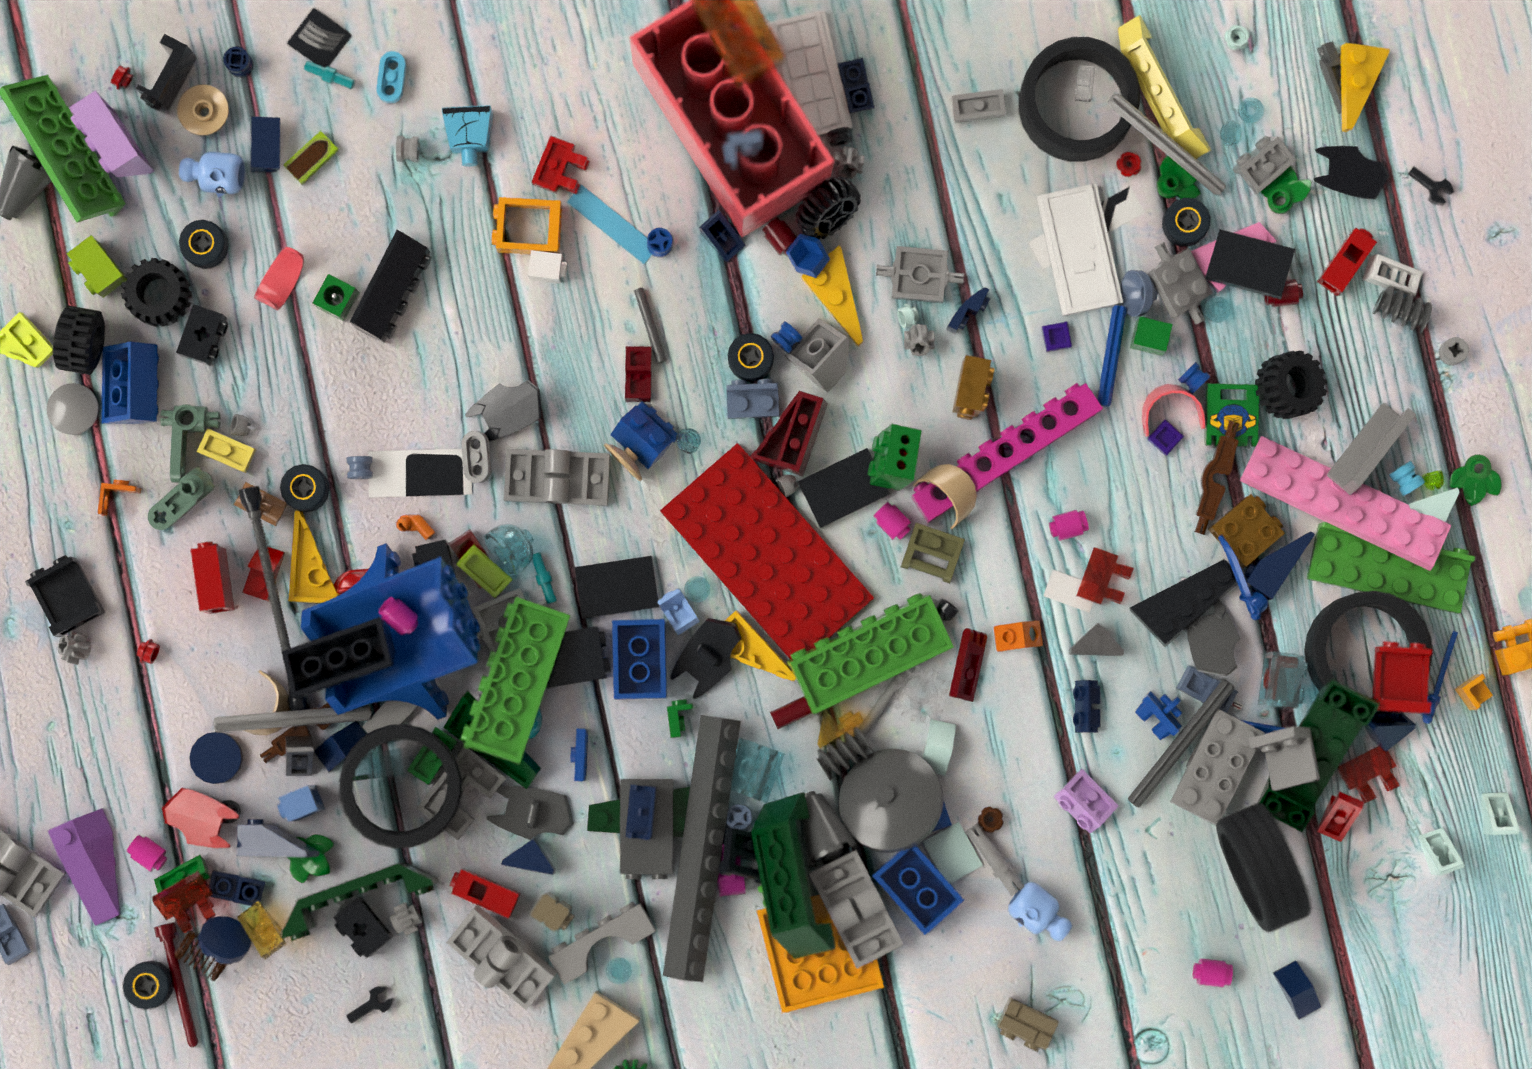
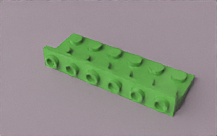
[0,74,126,223]
[1306,522,1475,614]
[786,593,954,714]
[461,597,570,764]

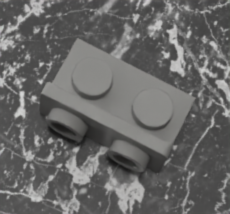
[1232,136,1297,193]

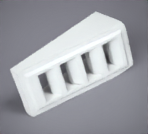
[1363,254,1423,296]

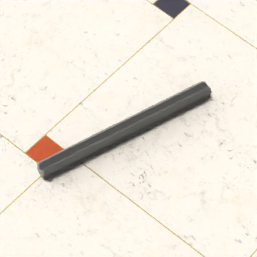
[1128,679,1235,808]

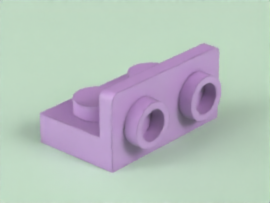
[1054,769,1118,833]

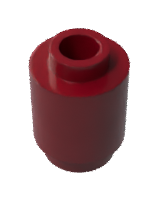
[762,217,797,256]
[1264,279,1303,307]

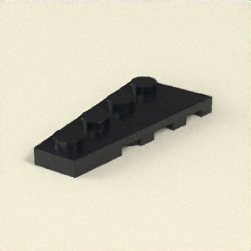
[1130,559,1237,647]

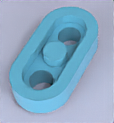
[376,51,406,104]

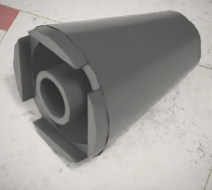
[0,145,51,220]
[801,791,858,867]

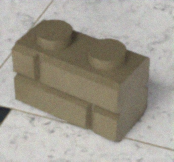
[531,892,574,931]
[996,997,1059,1052]

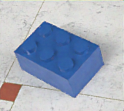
[612,619,667,700]
[871,846,964,935]

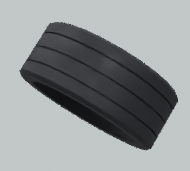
[1018,37,1140,162]
[1304,591,1433,711]
[339,724,462,848]
[1216,803,1311,933]

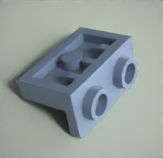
[723,131,762,169]
[726,379,779,419]

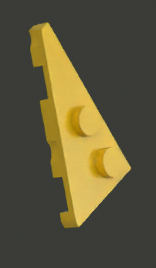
[1341,43,1390,132]
[801,246,863,346]
[288,511,338,603]
[725,610,796,681]

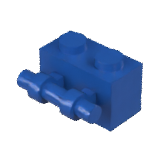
[610,401,680,469]

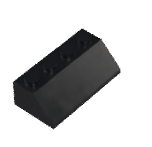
[350,230,432,343]
[281,617,395,700]

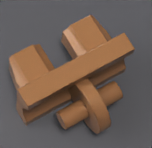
[234,482,288,526]

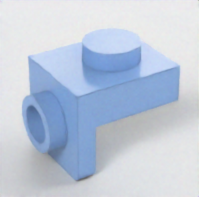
[657,588,700,635]

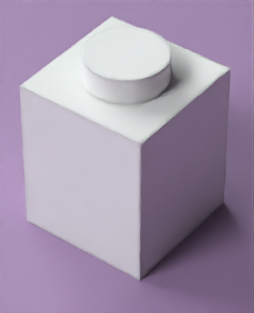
[528,250,567,284]

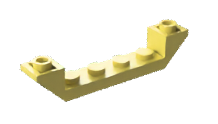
[1118,15,1211,159]

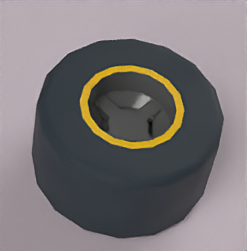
[1162,198,1211,247]
[179,219,229,269]
[727,333,774,382]
[280,464,330,512]
[123,961,174,1010]

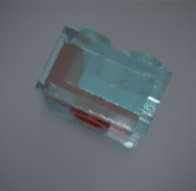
[1258,651,1308,709]

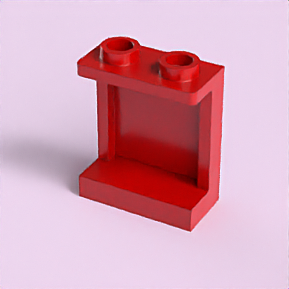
[1372,641,1433,714]

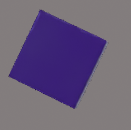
[1041,322,1072,352]
[1147,419,1184,456]

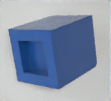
[786,233,830,278]

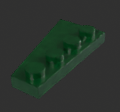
[443,690,541,790]
[587,786,690,837]

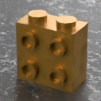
[952,355,995,420]
[1208,494,1285,569]

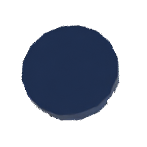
[189,732,243,784]
[198,916,252,964]

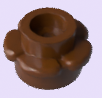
[978,807,1004,833]

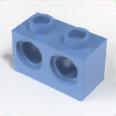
[277,785,325,822]

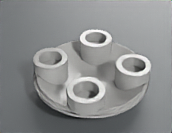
[47,383,100,435]

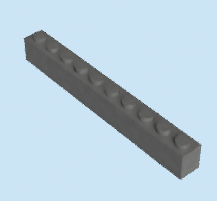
[663,715,741,982]

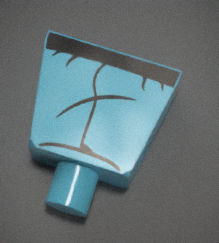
[442,105,493,167]

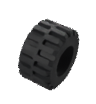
[121,258,192,327]
[53,306,105,375]
[1255,350,1327,419]

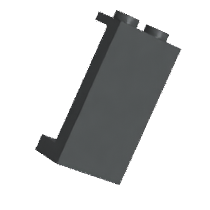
[620,779,674,879]

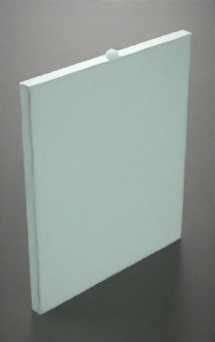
[923,822,983,883]

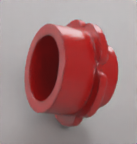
[111,65,133,90]
[1116,152,1141,177]
[137,639,160,664]

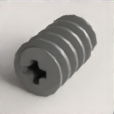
[1372,286,1432,334]
[816,726,874,781]

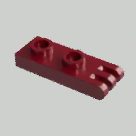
[949,628,987,702]

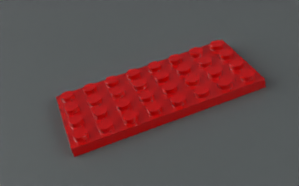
[660,443,874,659]

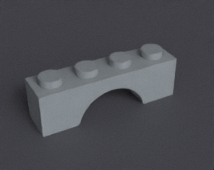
[548,902,656,985]

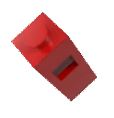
[1316,228,1377,296]
[449,868,521,919]

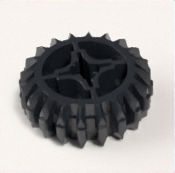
[796,176,861,239]

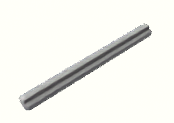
[1108,94,1226,195]
[213,705,371,733]

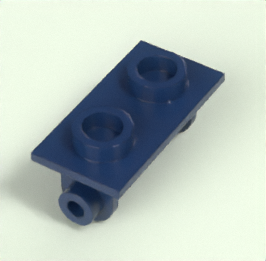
[1073,680,1101,733]

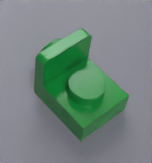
[667,699,693,738]

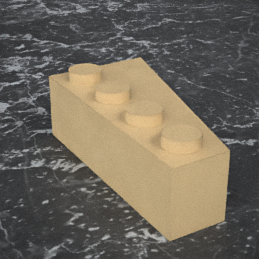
[547,990,641,1069]

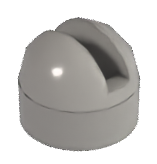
[230,414,252,436]
[776,474,798,497]

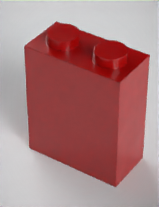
[190,541,235,614]

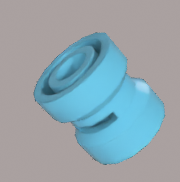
[1389,461,1425,496]

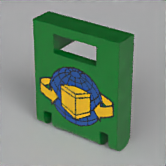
[1204,384,1259,447]

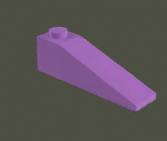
[48,808,120,926]

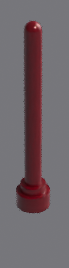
[154,922,198,1047]

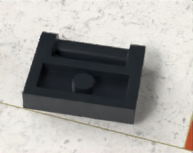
[719,827,761,884]

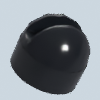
[936,598,959,621]

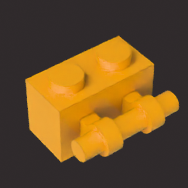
[1493,618,1532,675]

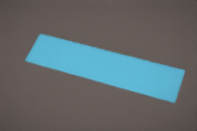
[567,185,657,264]

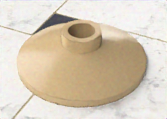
[177,85,229,136]
[604,443,642,482]

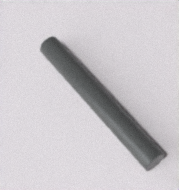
[634,287,667,364]

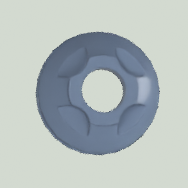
[1121,270,1158,317]

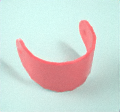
[254,247,304,311]
[1142,384,1205,437]

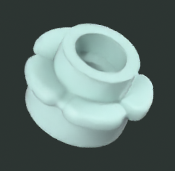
[1224,25,1249,50]
[897,303,919,328]

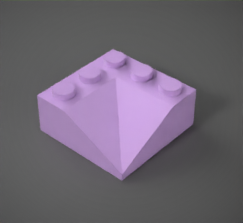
[69,90,154,177]

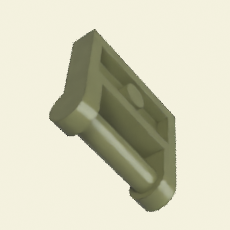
[901,523,965,584]

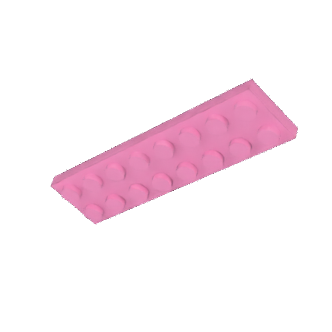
[1239,436,1451,571]

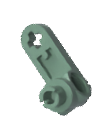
[160,404,221,483]
[148,466,215,530]

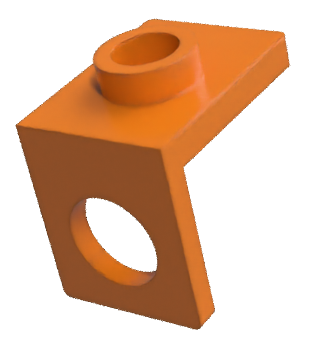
[98,480,141,516]
[994,620,1043,652]

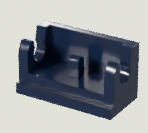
[250,116,280,173]
[625,784,657,840]

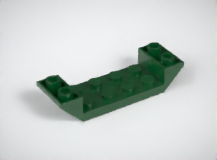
[1258,679,1380,833]
[751,792,836,959]
[281,862,439,941]

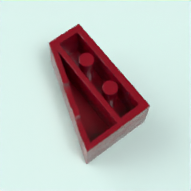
[750,391,828,477]

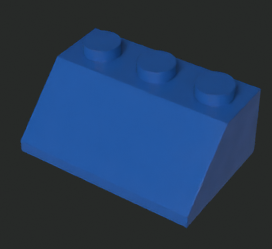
[101,341,159,424]

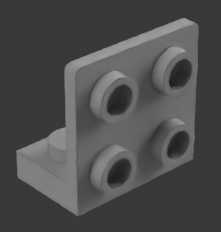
[1249,726,1320,791]

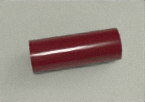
[770,696,812,730]

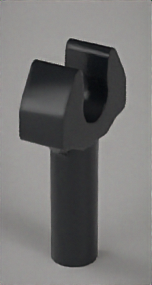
[1408,166,1454,205]
[346,986,394,1024]

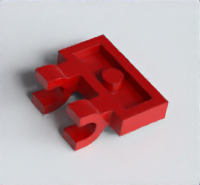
[531,135,590,195]

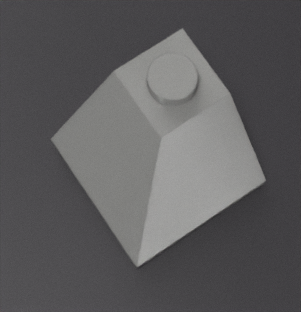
[785,318,849,392]

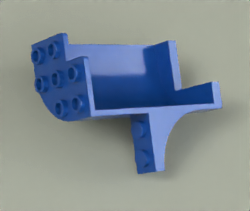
[301,543,480,720]

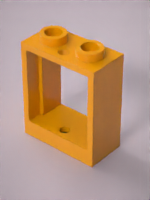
[492,197,562,255]

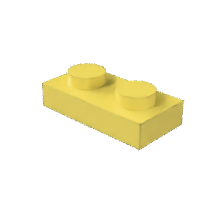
[197,428,256,473]

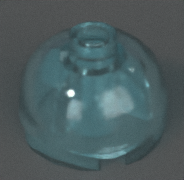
[484,524,534,576]

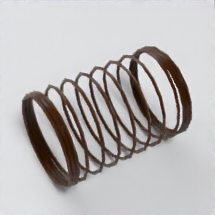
[174,930,227,982]

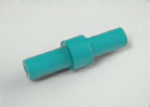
[304,61,355,89]
[531,552,557,605]

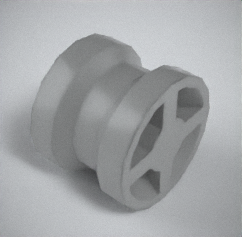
[396,136,420,162]
[1439,337,1469,365]

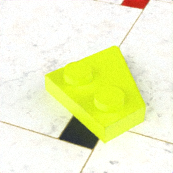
[0,312,53,368]

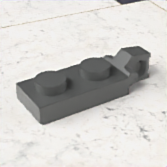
[1317,41,1342,114]

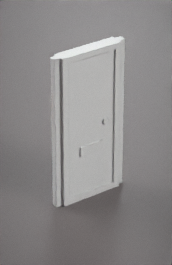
[765,10,853,137]
[1036,183,1123,316]

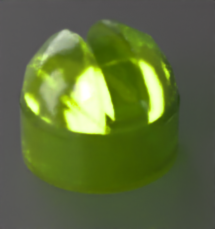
[1422,470,1444,491]

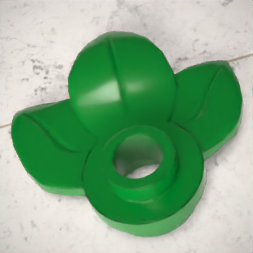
[1157,156,1201,199]
[1260,166,1311,214]
[1450,454,1502,506]
[287,834,334,883]

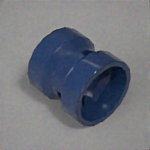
[223,46,253,78]

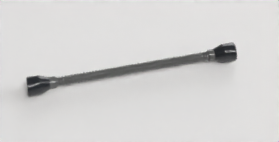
[238,486,311,711]

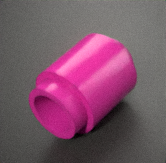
[873,502,911,540]
[1049,510,1089,541]
[378,597,418,635]
[126,835,168,872]
[1193,958,1233,987]

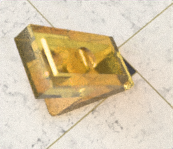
[817,709,864,749]
[237,901,287,960]

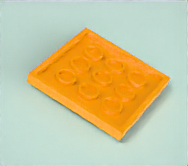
[757,894,884,1013]

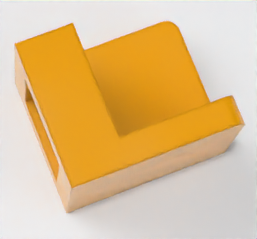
[1455,673,1493,710]

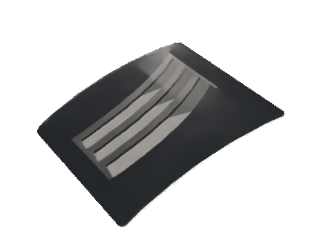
[287,8,352,68]

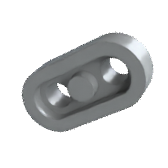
[461,431,491,483]

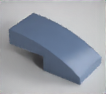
[1176,665,1238,713]
[0,904,32,965]

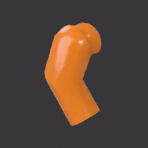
[396,515,436,541]

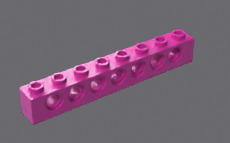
[911,383,1103,523]

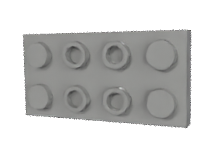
[504,449,610,506]
[1170,709,1264,826]
[0,828,66,917]
[809,850,904,968]
[446,904,558,1010]

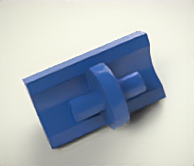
[1135,691,1182,740]

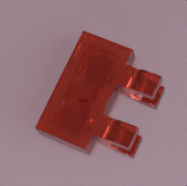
[1076,547,1134,605]
[1337,746,1400,803]
[152,871,216,934]

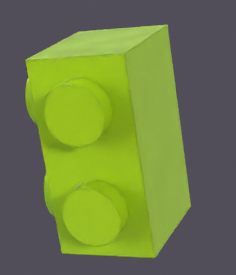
[66,235,127,298]

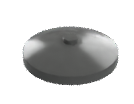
[839,749,943,853]

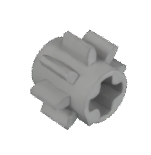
[833,146,864,179]
[904,324,935,356]
[58,631,91,665]
[390,902,422,936]

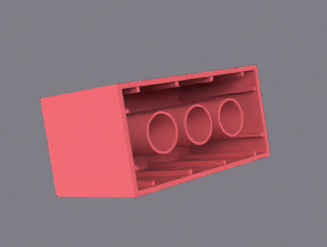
[630,0,834,238]

